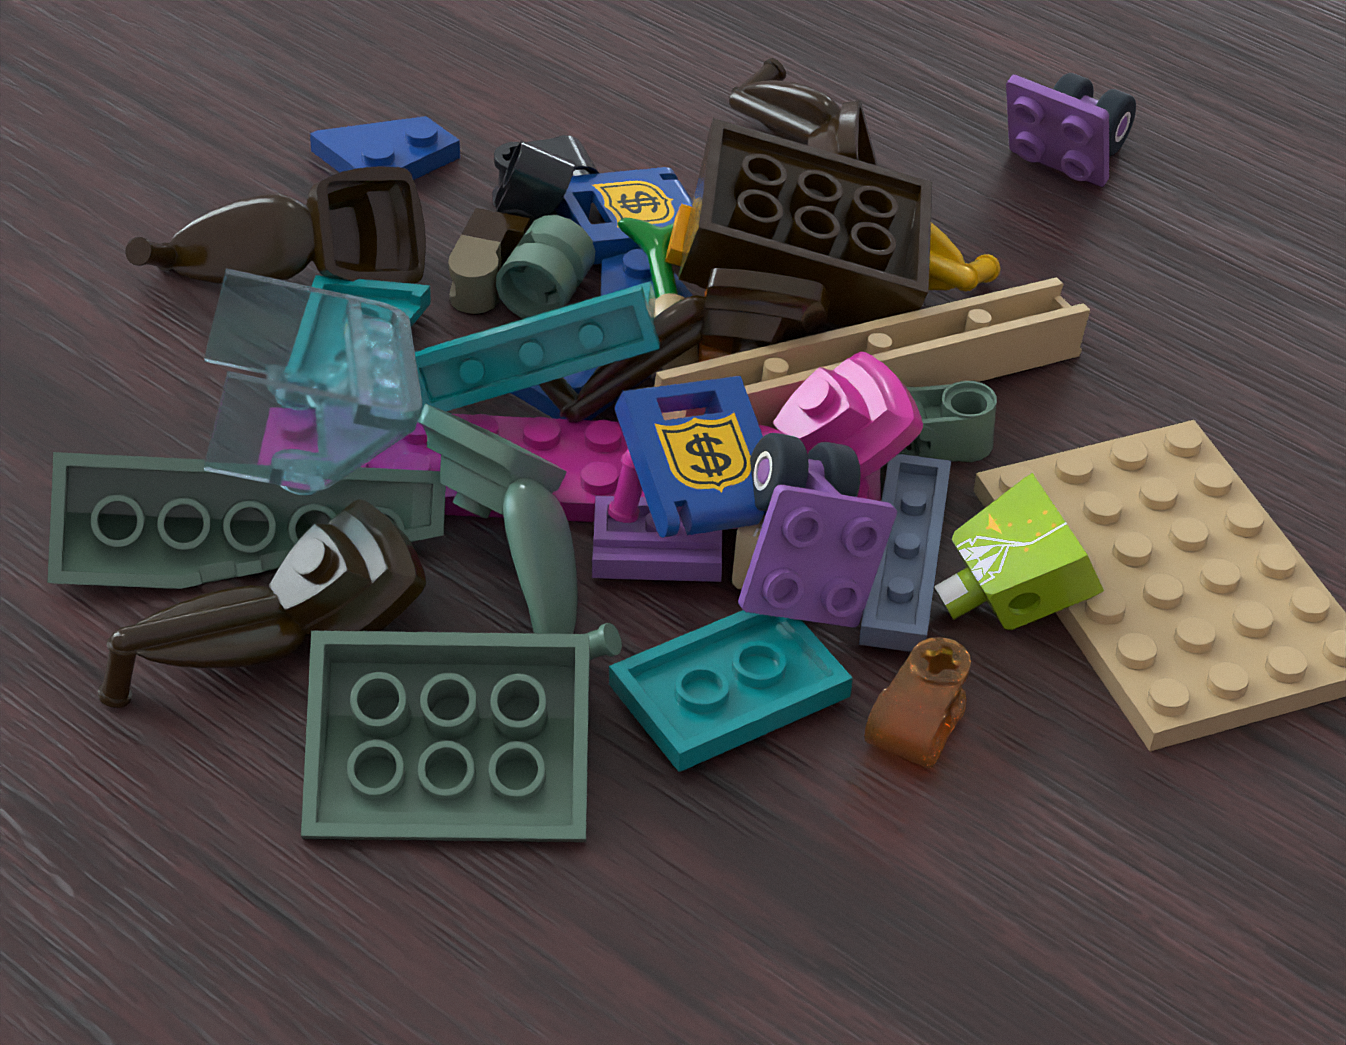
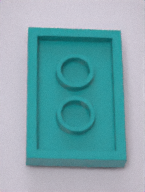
[609,610,853,772]

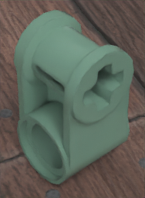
[899,381,997,462]

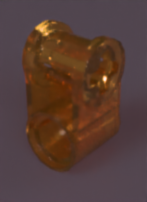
[864,637,971,769]

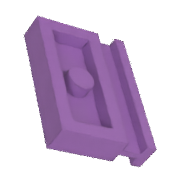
[592,496,722,582]

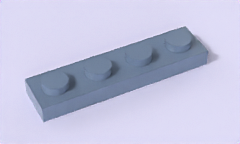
[859,454,951,654]

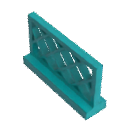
[403,281,660,412]

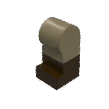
[448,208,530,314]

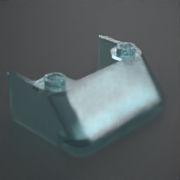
[204,268,423,495]

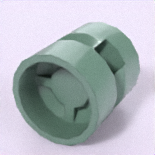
[496,215,596,319]

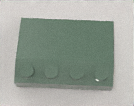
[301,631,590,842]

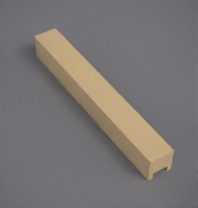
[654,277,1090,430]

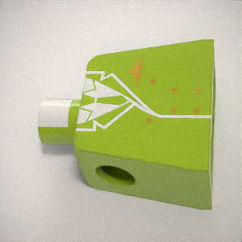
[934,473,1104,630]

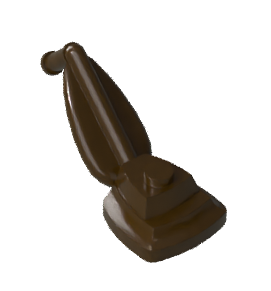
[729,58,878,166]
[125,166,426,286]
[538,268,829,423]
[97,499,426,708]

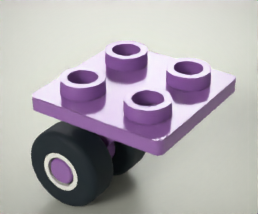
[1006,73,1136,187]
[738,433,897,627]

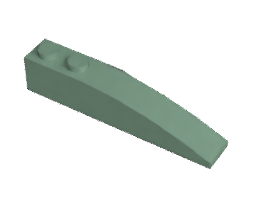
[47,452,446,589]

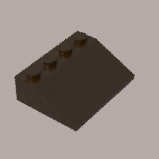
[678,118,932,327]

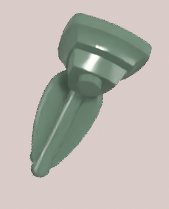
[417,403,622,660]

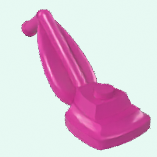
[607,352,923,523]

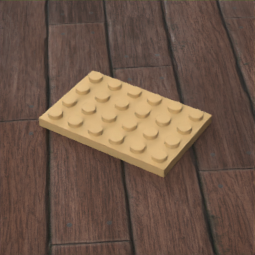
[974,420,1346,752]

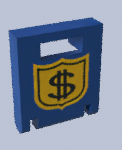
[554,167,693,264]
[614,376,767,538]

